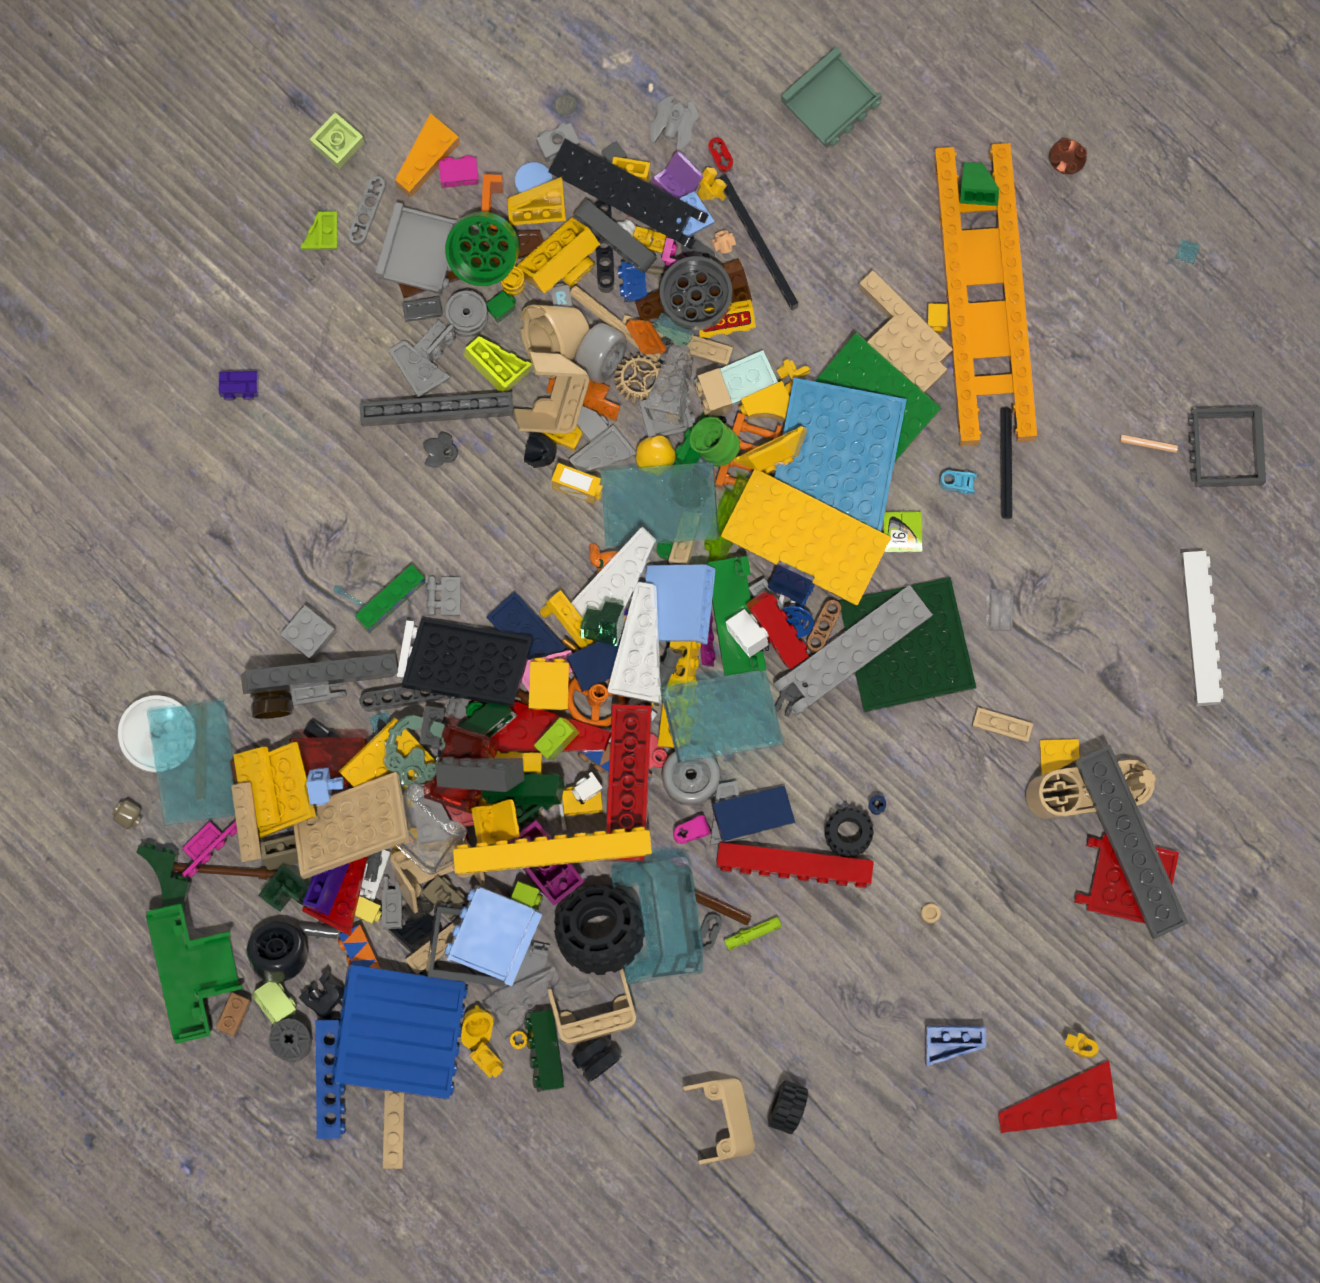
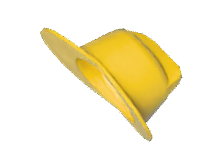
[461,1005,494,1050]

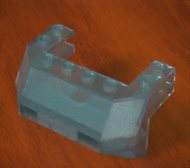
[611,857,703,984]

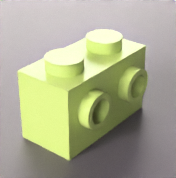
[252,982,296,1026]

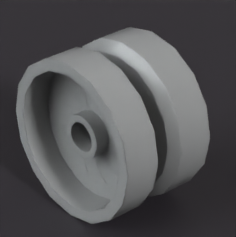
[445,290,488,337]

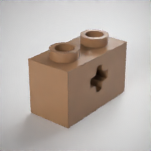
[216,993,252,1038]

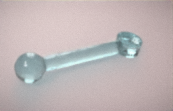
[334,586,367,609]

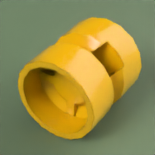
[501,266,525,297]

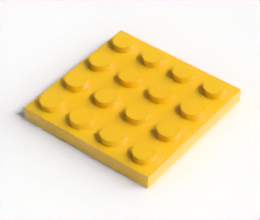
[339,718,437,813]
[257,742,316,839]

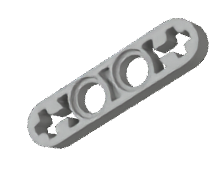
[348,176,386,246]

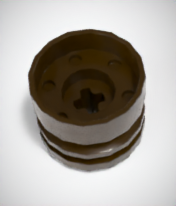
[250,689,293,719]

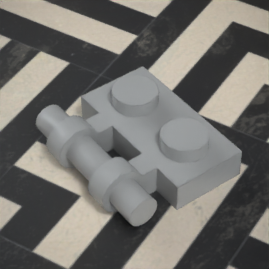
[426,577,461,616]

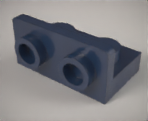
[768,561,815,604]

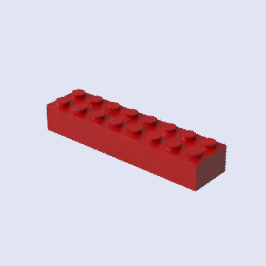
[606,704,652,863]

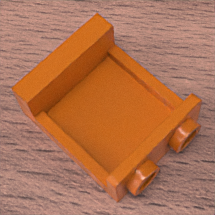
[481,174,504,232]

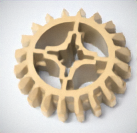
[614,353,665,404]

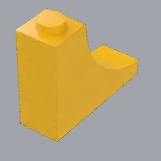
[739,381,790,423]

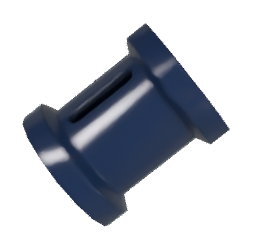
[868,795,887,815]

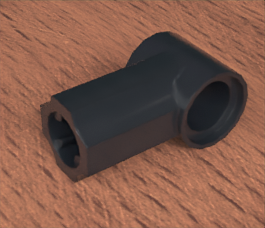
[303,720,344,756]

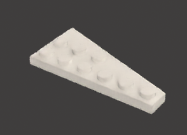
[571,527,656,640]
[608,582,661,704]

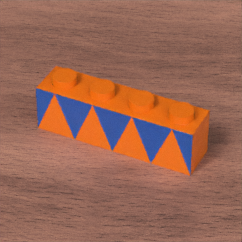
[338,925,381,969]

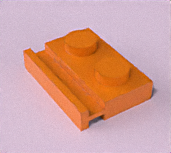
[626,320,667,354]

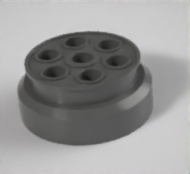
[660,256,732,330]

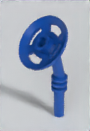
[782,584,815,637]

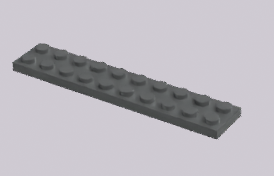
[1074,745,1188,939]

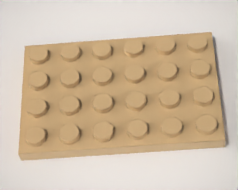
[294,772,409,879]

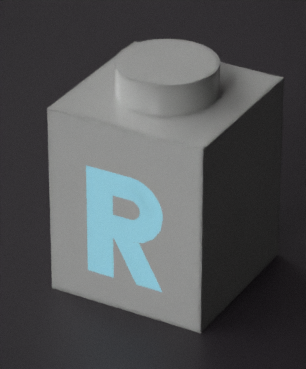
[550,283,573,308]

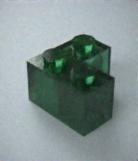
[580,601,624,646]
[258,865,309,912]

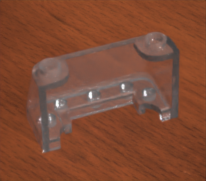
[396,782,467,874]

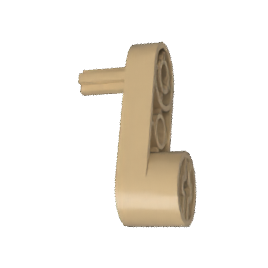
[1026,760,1155,820]

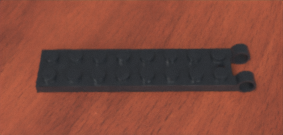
[548,139,709,249]

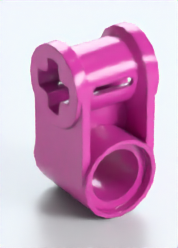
[673,815,712,844]

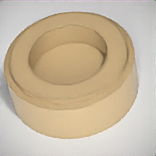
[921,904,941,924]

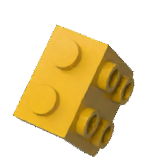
[471,799,519,846]

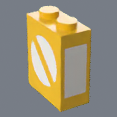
[551,463,604,504]

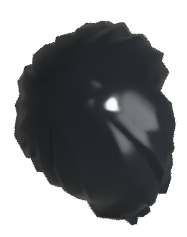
[524,432,557,468]

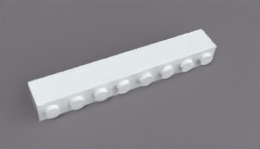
[1181,551,1223,706]

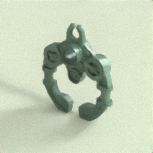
[383,715,454,797]

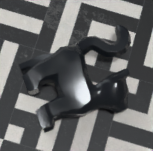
[299,970,344,1020]

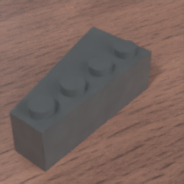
[435,757,524,792]

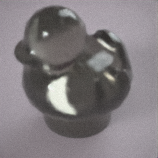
[402,897,434,921]

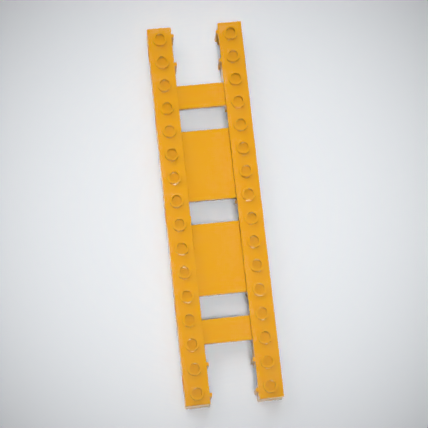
[934,143,1037,446]

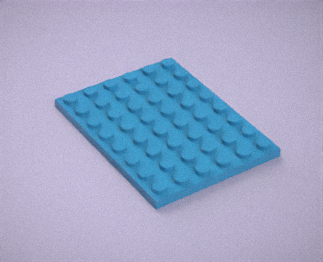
[775,378,907,532]

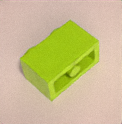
[534,717,580,760]
[511,881,543,909]

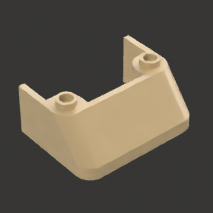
[513,352,589,433]
[391,830,485,914]
[548,969,637,1045]
[683,1078,755,1166]

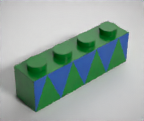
[355,564,426,634]

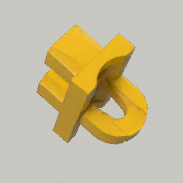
[697,167,727,201]
[633,226,668,254]
[777,359,811,395]
[1065,1033,1099,1059]
[468,1042,504,1078]

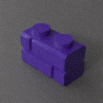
[219,371,259,401]

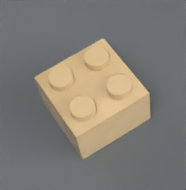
[695,368,732,417]

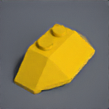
[734,426,807,474]

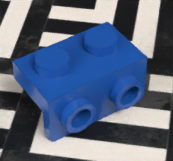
[618,261,647,302]

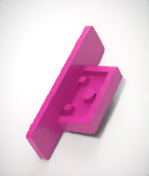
[182,821,237,878]

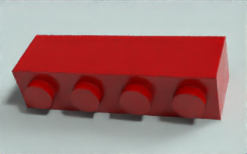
[745,591,809,669]

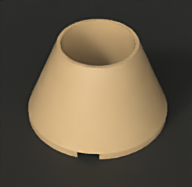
[520,305,589,378]

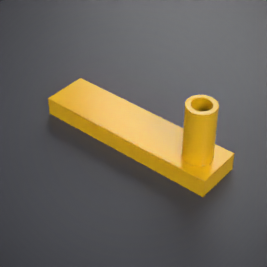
[540,590,599,649]

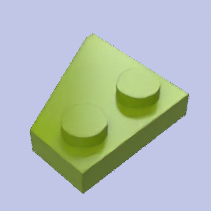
[301,211,338,251]

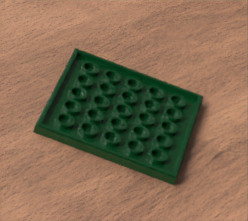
[839,577,977,713]

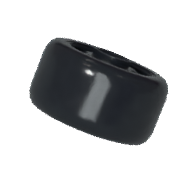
[247,921,307,983]

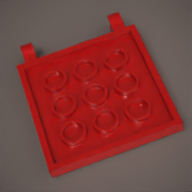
[1074,835,1179,924]

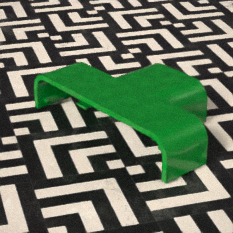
[145,903,243,1044]

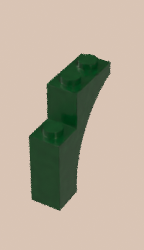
[136,843,191,913]

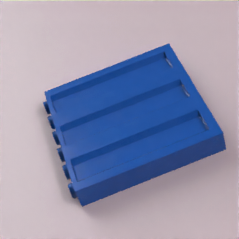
[331,965,467,1100]

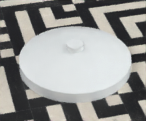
[117,695,195,773]

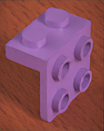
[651,151,703,198]

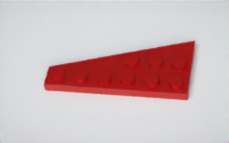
[485,702,611,753]
[998,1061,1118,1133]

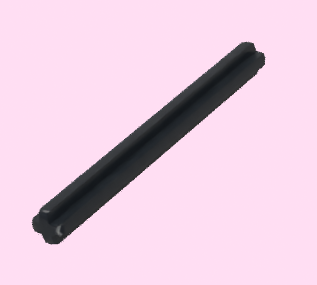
[1000,408,1012,519]

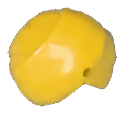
[635,436,676,476]

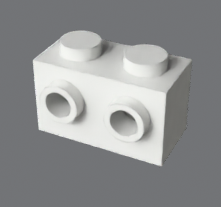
[726,609,768,657]

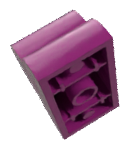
[508,820,585,906]

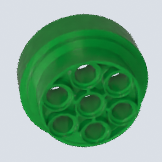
[445,212,519,286]

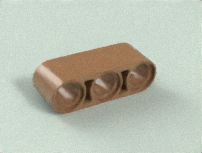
[807,600,841,654]

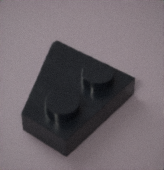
[388,915,442,954]

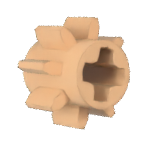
[712,230,736,254]

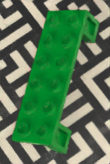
[706,556,766,676]

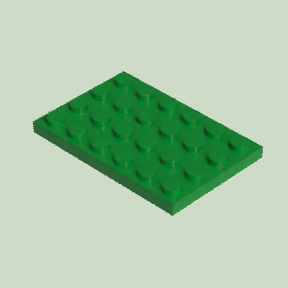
[814,333,942,463]

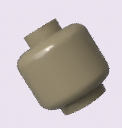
[112,800,142,829]

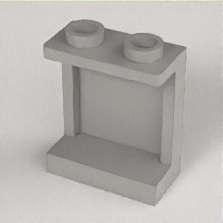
[639,391,696,437]

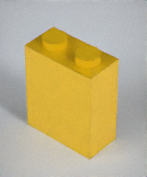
[528,658,569,710]

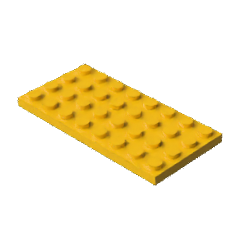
[720,470,892,606]

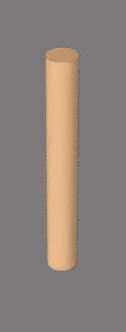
[1120,435,1178,453]

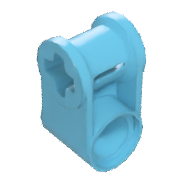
[939,470,977,495]

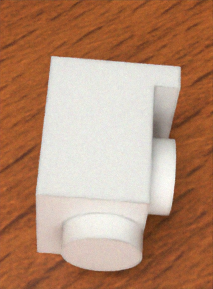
[571,772,603,803]

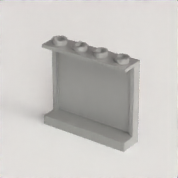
[375,202,461,294]

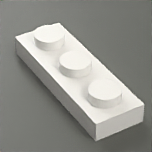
[397,620,418,680]

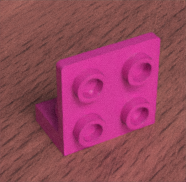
[661,238,679,266]

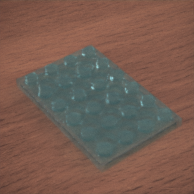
[601,462,719,547]
[660,670,784,763]
[147,700,235,826]

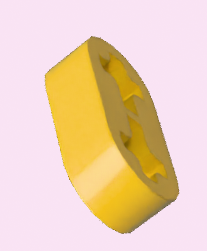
[563,257,595,288]

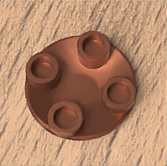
[1049,138,1087,175]

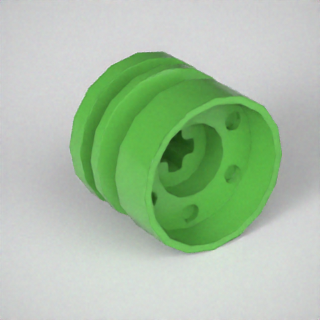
[690,417,740,467]

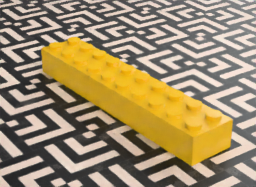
[453,827,652,875]

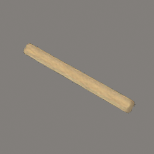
[570,286,662,362]

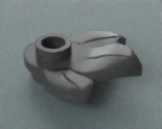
[423,432,458,468]

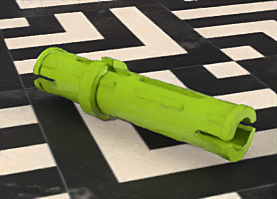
[724,916,782,951]

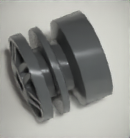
[268,1019,312,1062]

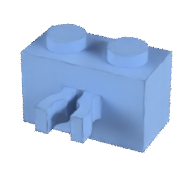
[306,767,344,806]

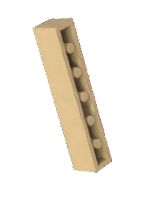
[858,271,953,364]

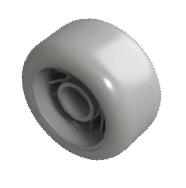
[574,323,627,383]
[662,747,720,806]

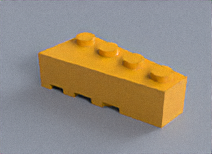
[395,113,460,198]

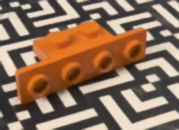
[547,378,621,421]

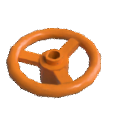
[568,677,626,728]

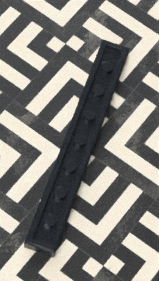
[720,175,799,311]

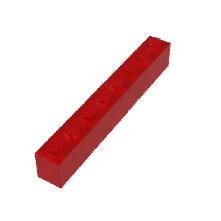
[717,842,874,889]

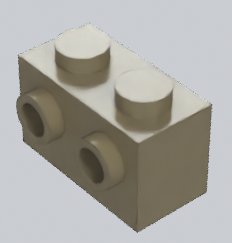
[260,835,299,870]

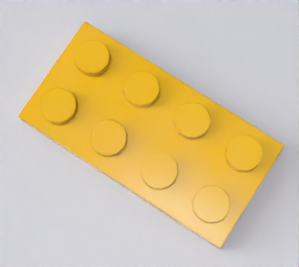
[233,747,281,829]

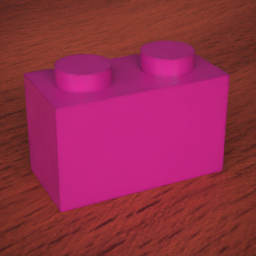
[439,156,479,188]

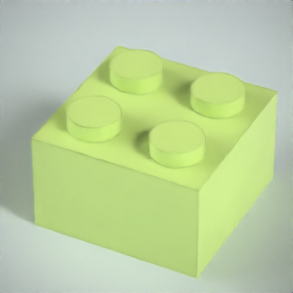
[310,112,364,170]

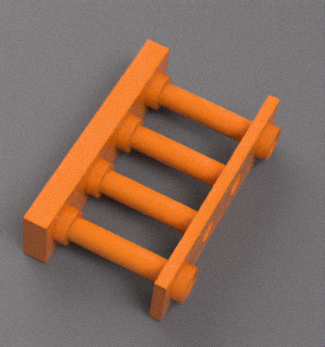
[715,413,783,490]

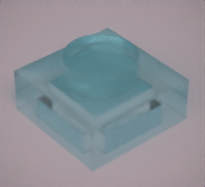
[1176,239,1200,265]

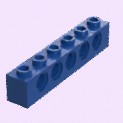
[315,1020,345,1139]

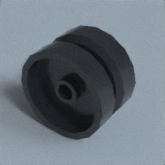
[572,1035,622,1083]

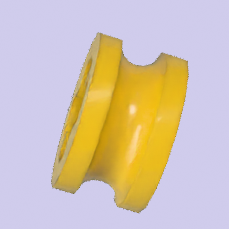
[510,1031,527,1049]

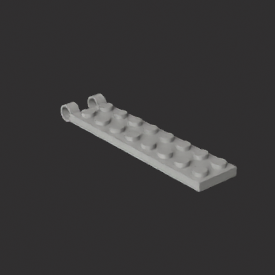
[773,585,933,715]

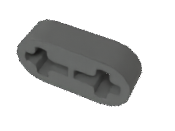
[697,914,722,951]

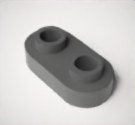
[681,237,715,261]

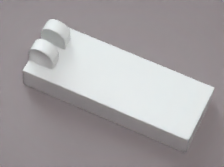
[359,850,391,902]

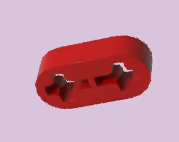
[708,137,733,173]

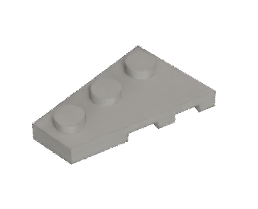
[388,340,451,398]

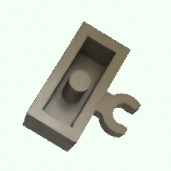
[421,876,466,921]

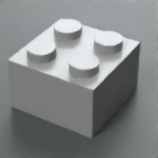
[280,605,336,662]

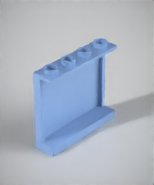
[645,564,715,644]
[444,885,542,986]

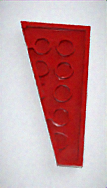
[302,856,368,936]

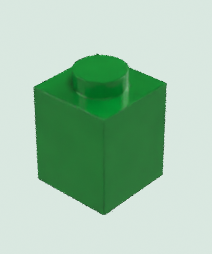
[486,291,516,323]

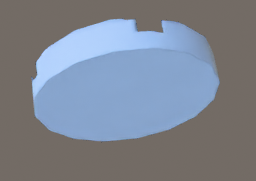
[515,162,552,193]

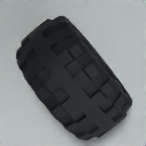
[554,884,645,975]

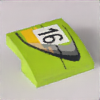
[883,511,922,552]

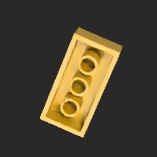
[516,217,600,293]

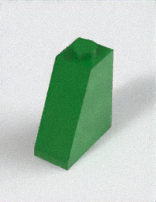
[960,162,999,206]

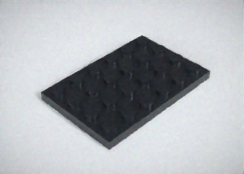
[402,618,533,708]

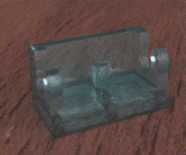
[653,312,695,350]

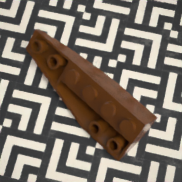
[635,259,753,320]

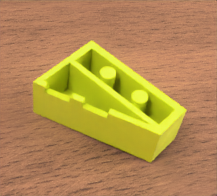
[464,336,532,393]

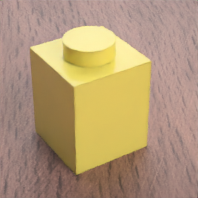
[355,896,382,925]

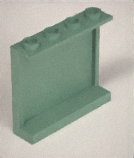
[781,47,882,148]

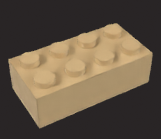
[867,317,948,393]

